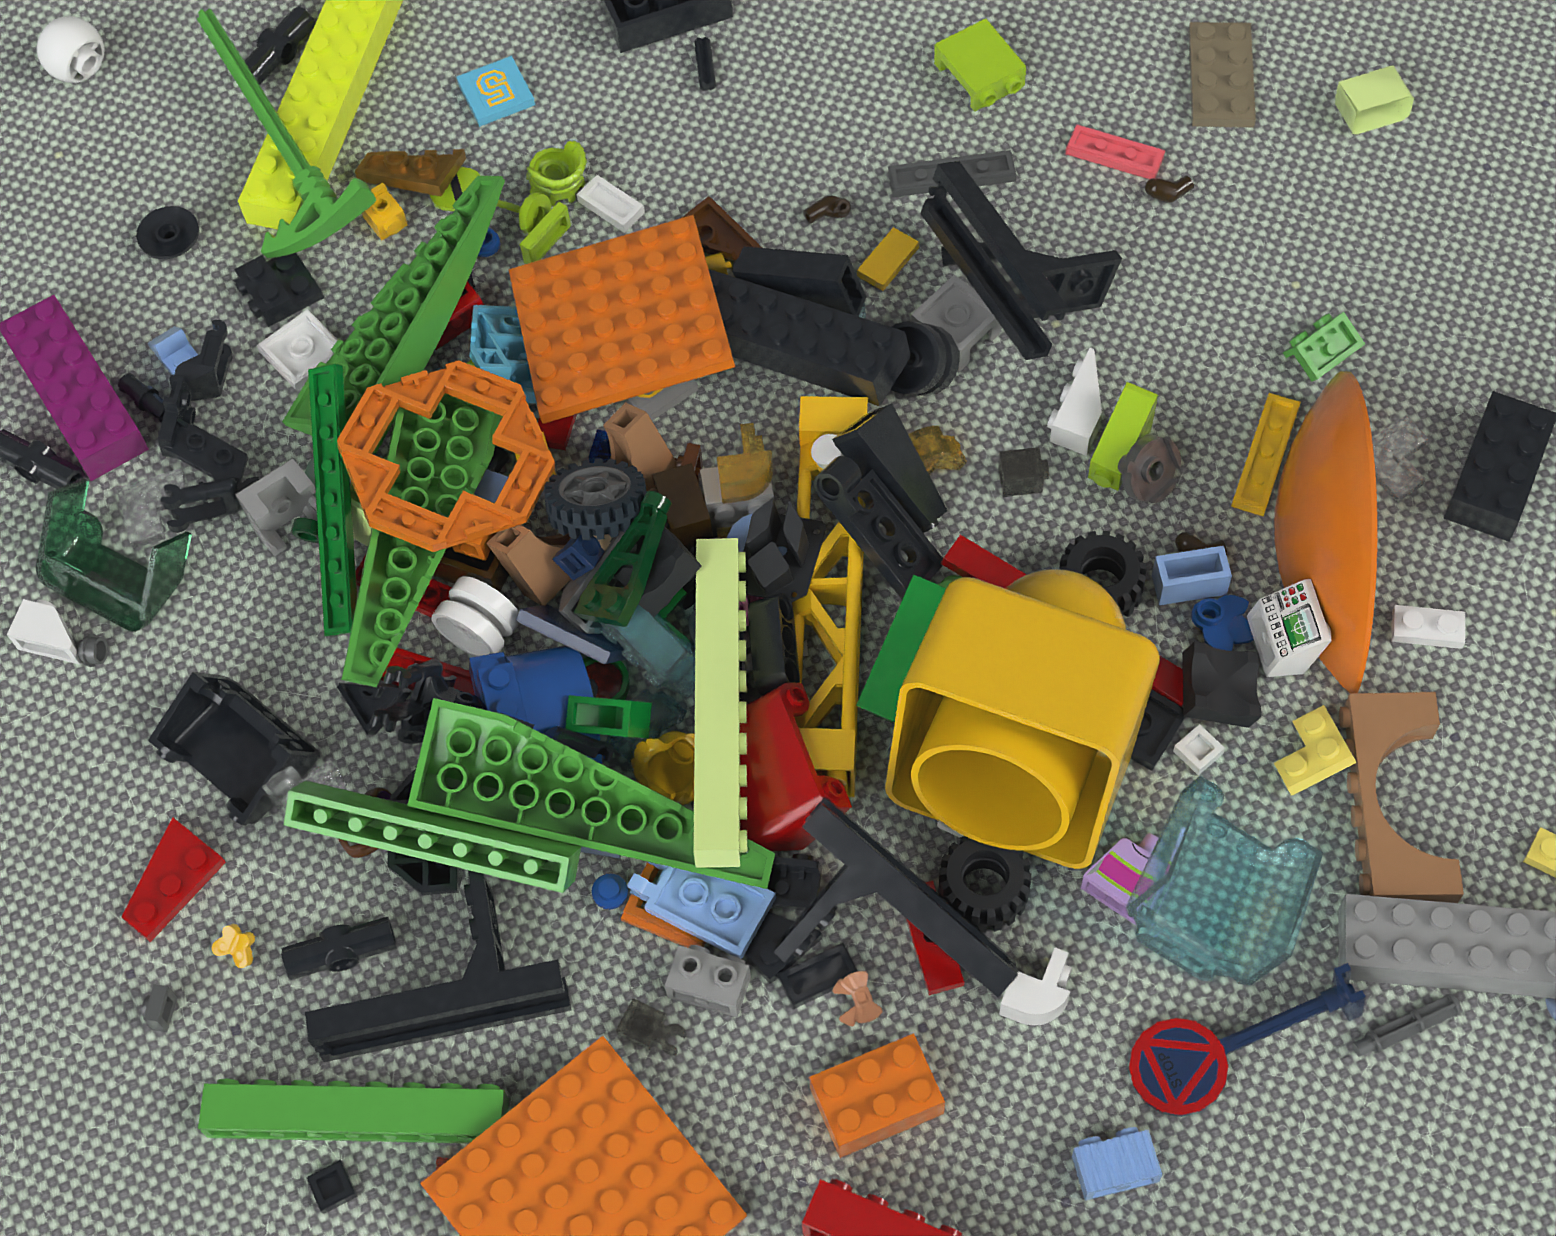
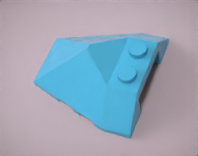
[469,305,536,403]

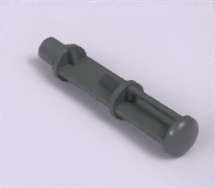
[1352,994,1461,1057]

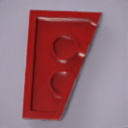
[121,817,226,942]

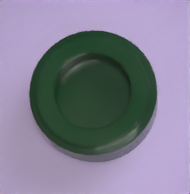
[291,518,319,543]

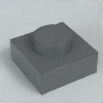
[142,984,178,1032]

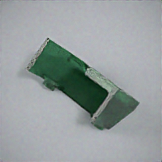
[36,478,192,632]

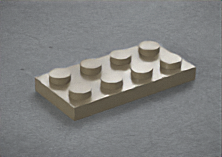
[1188,22,1256,127]

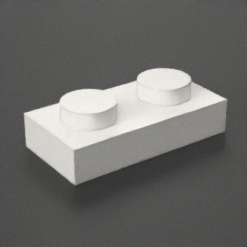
[1391,605,1465,649]

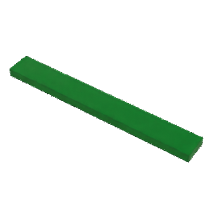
[308,363,357,637]

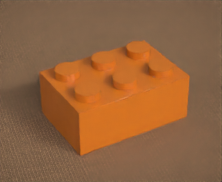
[809,1033,945,1158]

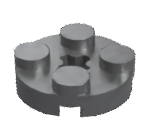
[1118,434,1181,503]

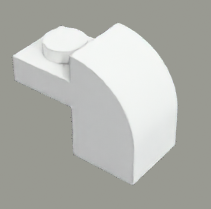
[999,948,1072,1025]

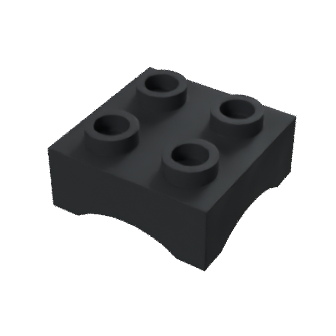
[614,526,702,617]
[1182,641,1261,728]

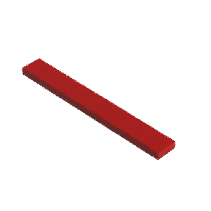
[941,534,1183,707]

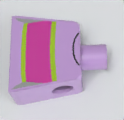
[1081,833,1167,927]

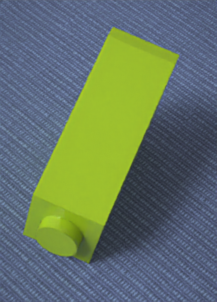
[1088,382,1158,491]

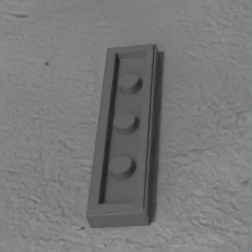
[888,150,1016,198]

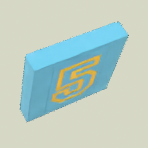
[456,56,535,127]

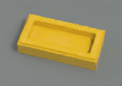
[857,227,919,291]

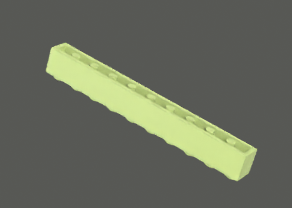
[694,538,747,868]

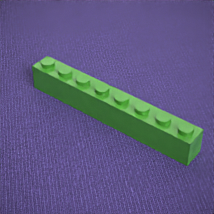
[283,780,581,893]
[198,1079,509,1144]

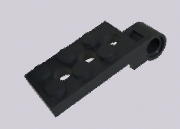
[814,456,943,600]

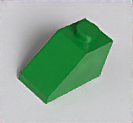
[566,695,652,738]

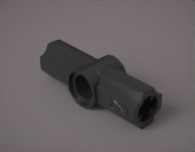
[245,6,316,85]
[0,429,85,495]
[281,916,397,980]

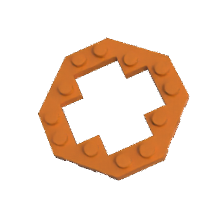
[337,360,555,552]

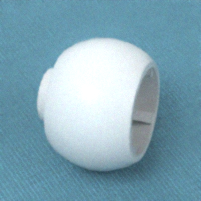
[37,16,104,83]

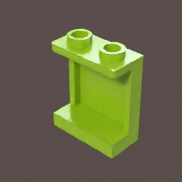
[934,18,1026,112]

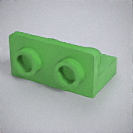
[1282,312,1365,382]

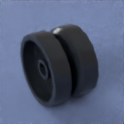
[890,321,959,396]

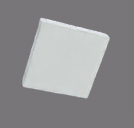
[256,309,338,391]

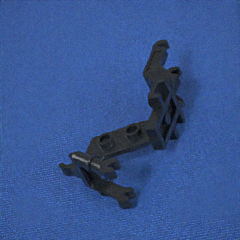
[157,320,259,533]
[370,659,614,762]

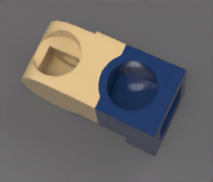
[552,534,613,581]

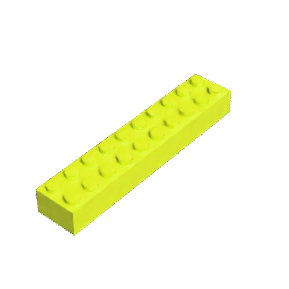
[238,0,403,229]

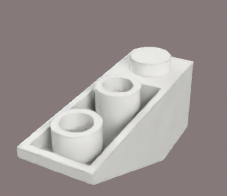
[1047,348,1102,456]

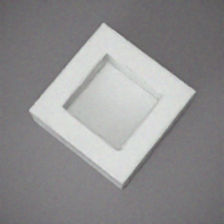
[1173,724,1225,776]

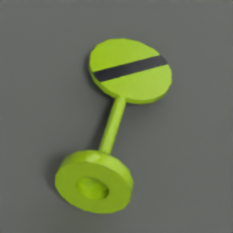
[430,167,551,235]

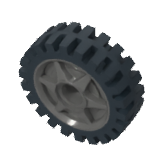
[544,459,647,540]

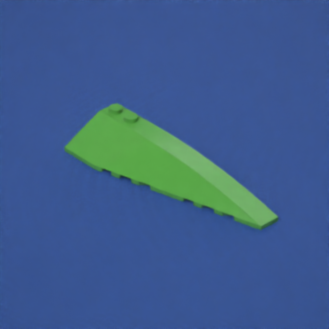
[282,176,505,454]
[341,374,501,687]
[407,698,775,889]

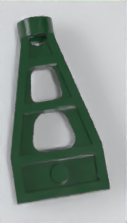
[573,491,672,627]

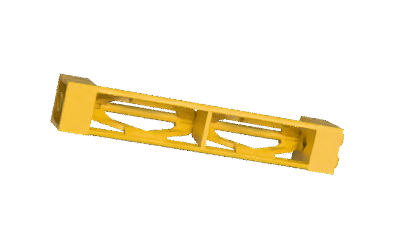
[792,396,868,797]

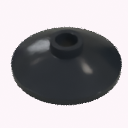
[136,206,199,259]

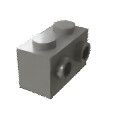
[665,945,751,1018]

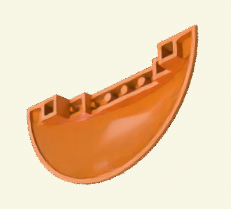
[1274,371,1377,693]

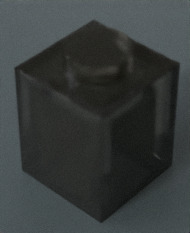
[998,447,1049,497]

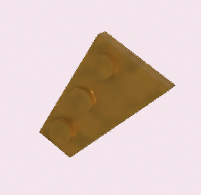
[355,149,466,196]

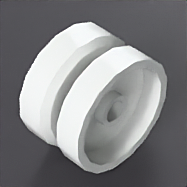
[432,576,520,657]

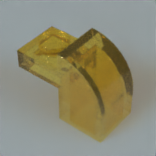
[717,423,773,504]
[908,426,967,475]

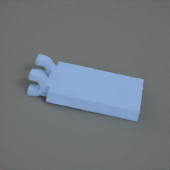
[627,862,776,959]

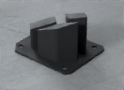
[739,498,826,603]

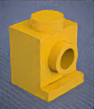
[362,183,408,241]

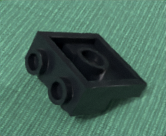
[233,253,324,327]

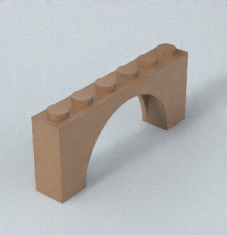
[487,402,677,606]
[1339,692,1464,903]

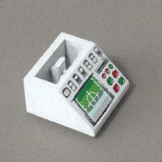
[1247,579,1332,677]

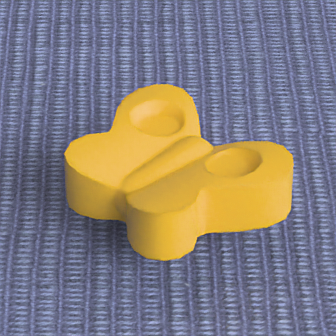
[212,924,255,968]

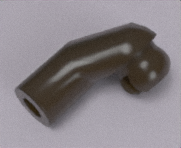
[1145,175,1194,203]
[1175,532,1227,556]

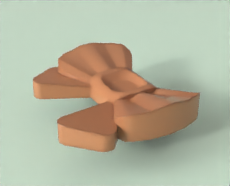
[833,971,883,1027]

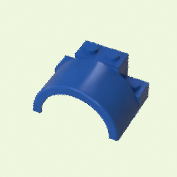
[469,645,602,764]

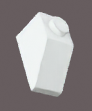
[7,599,82,665]

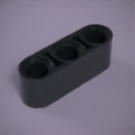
[748,593,800,696]

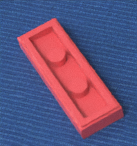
[1066,124,1165,179]

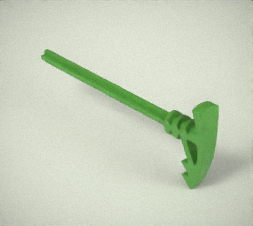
[197,8,376,258]

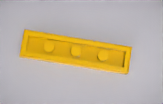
[1231,393,1301,517]

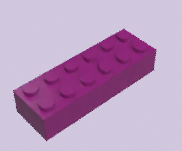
[0,295,149,481]

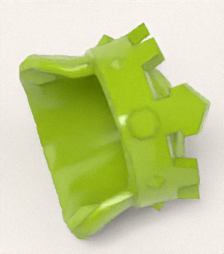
[526,141,587,206]

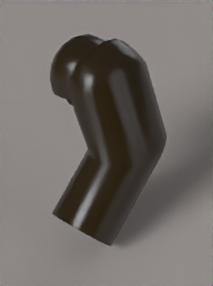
[803,195,851,224]

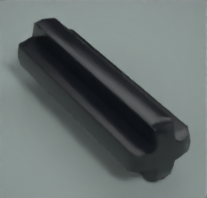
[694,37,716,91]

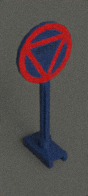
[1129,963,1366,1117]

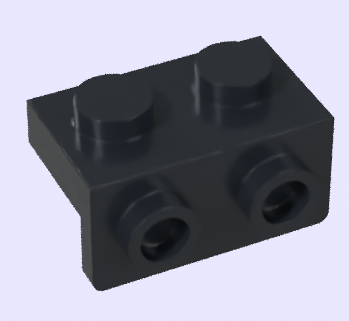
[767,851,822,911]

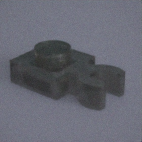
[616,998,687,1056]

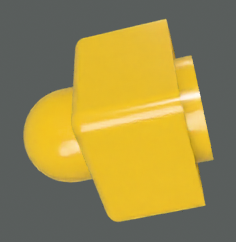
[885,569,1160,869]

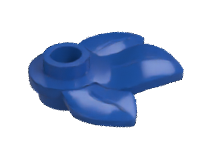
[1191,595,1254,651]

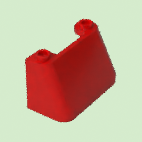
[740,683,852,851]

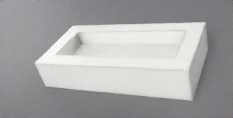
[577,175,645,233]

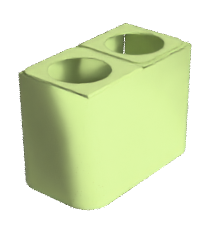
[1335,65,1414,134]

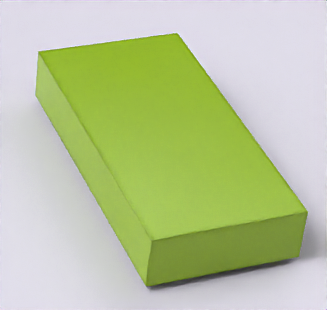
[520,202,571,264]

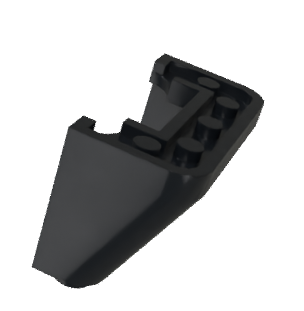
[148,672,320,826]

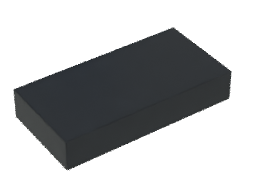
[777,943,858,1009]

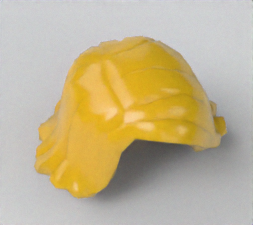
[631,731,695,805]

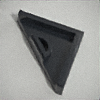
[337,683,412,735]

